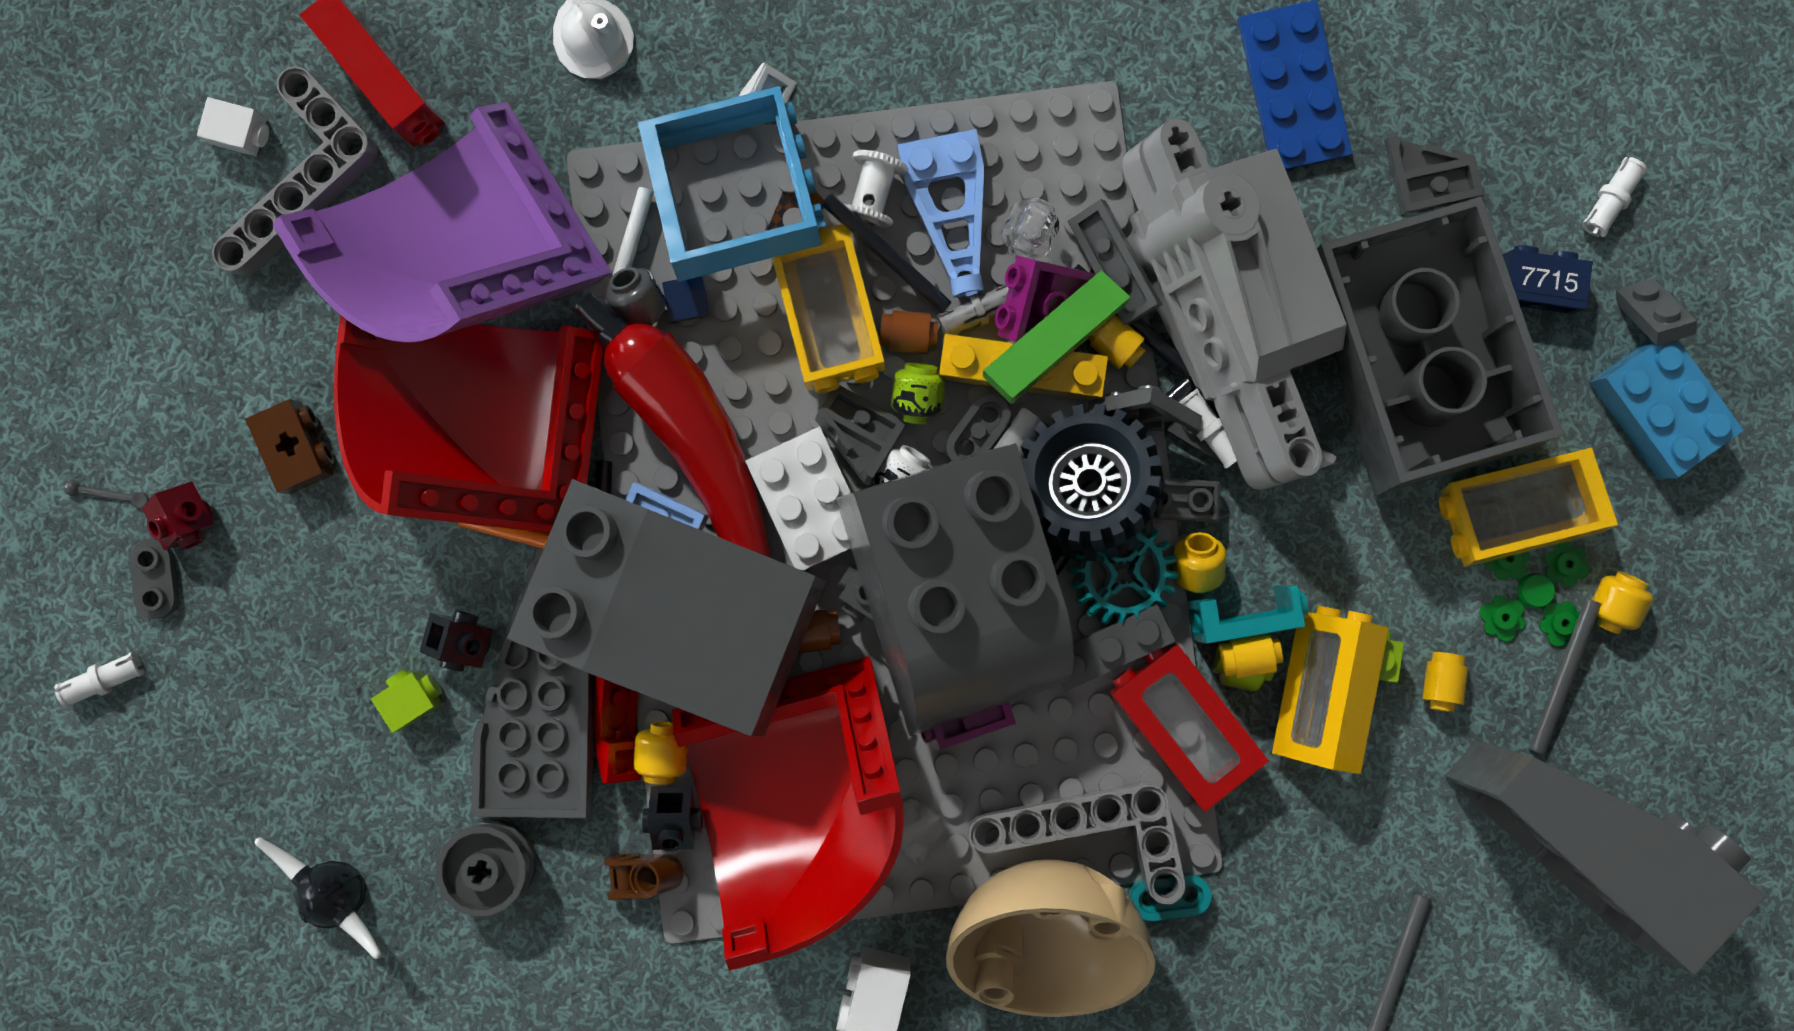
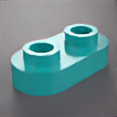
[1129,873,1212,921]

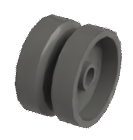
[436,819,536,917]

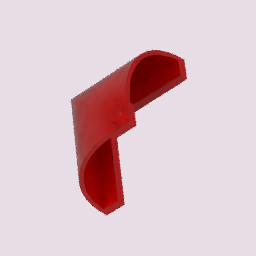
[334,315,603,533]
[672,656,904,971]

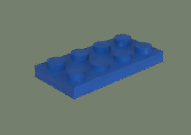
[1237,0,1352,170]

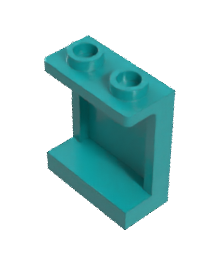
[1187,585,1309,644]

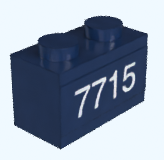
[1502,245,1593,314]

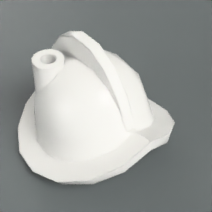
[553,0,634,79]

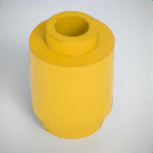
[1088,315,1146,370]
[1219,633,1283,679]
[1422,652,1469,712]

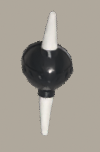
[255,838,381,959]

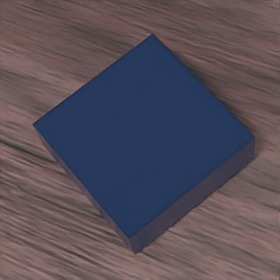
[662,276,710,324]

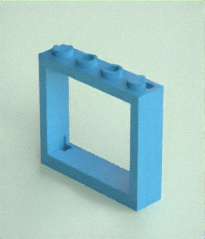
[638,86,826,282]

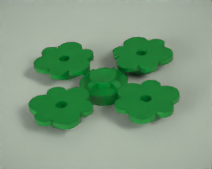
[1479,541,1590,646]

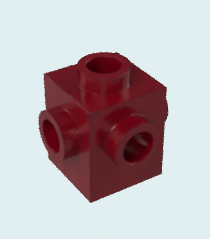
[142,481,215,551]

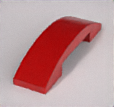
[594,676,642,784]

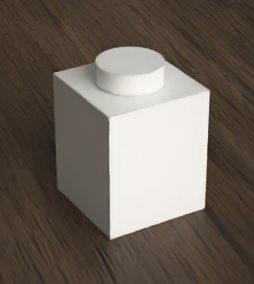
[197,97,269,157]

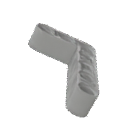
[212,66,378,277]
[968,783,1185,904]

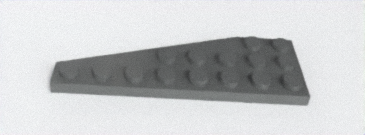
[471,533,595,818]

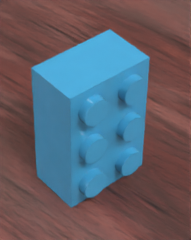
[1588,339,1744,480]

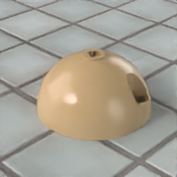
[946,860,1156,1017]

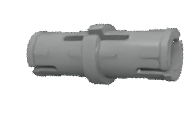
[937,284,1009,335]

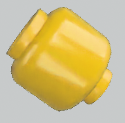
[1173,532,1226,593]
[1592,571,1654,634]
[634,721,688,785]

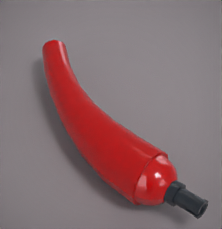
[572,291,771,558]

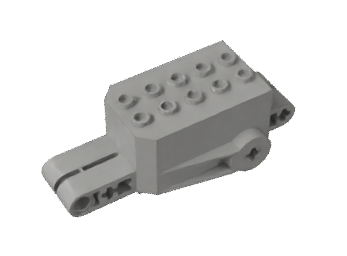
[1122,118,1347,491]

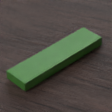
[983,270,1131,404]

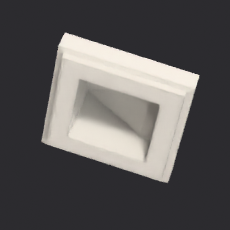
[739,63,797,103]

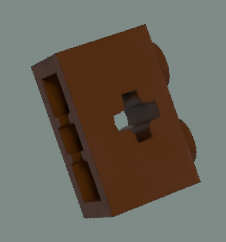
[245,399,334,494]

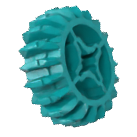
[1067,528,1179,626]

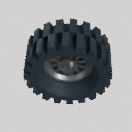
[1021,404,1165,561]

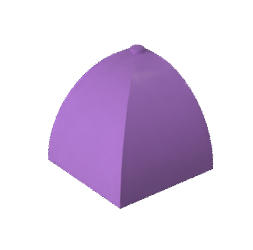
[272,101,612,342]

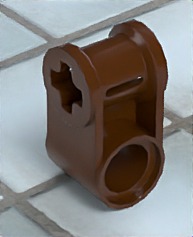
[604,853,683,901]

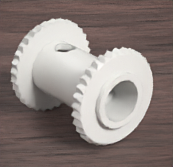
[845,150,908,228]

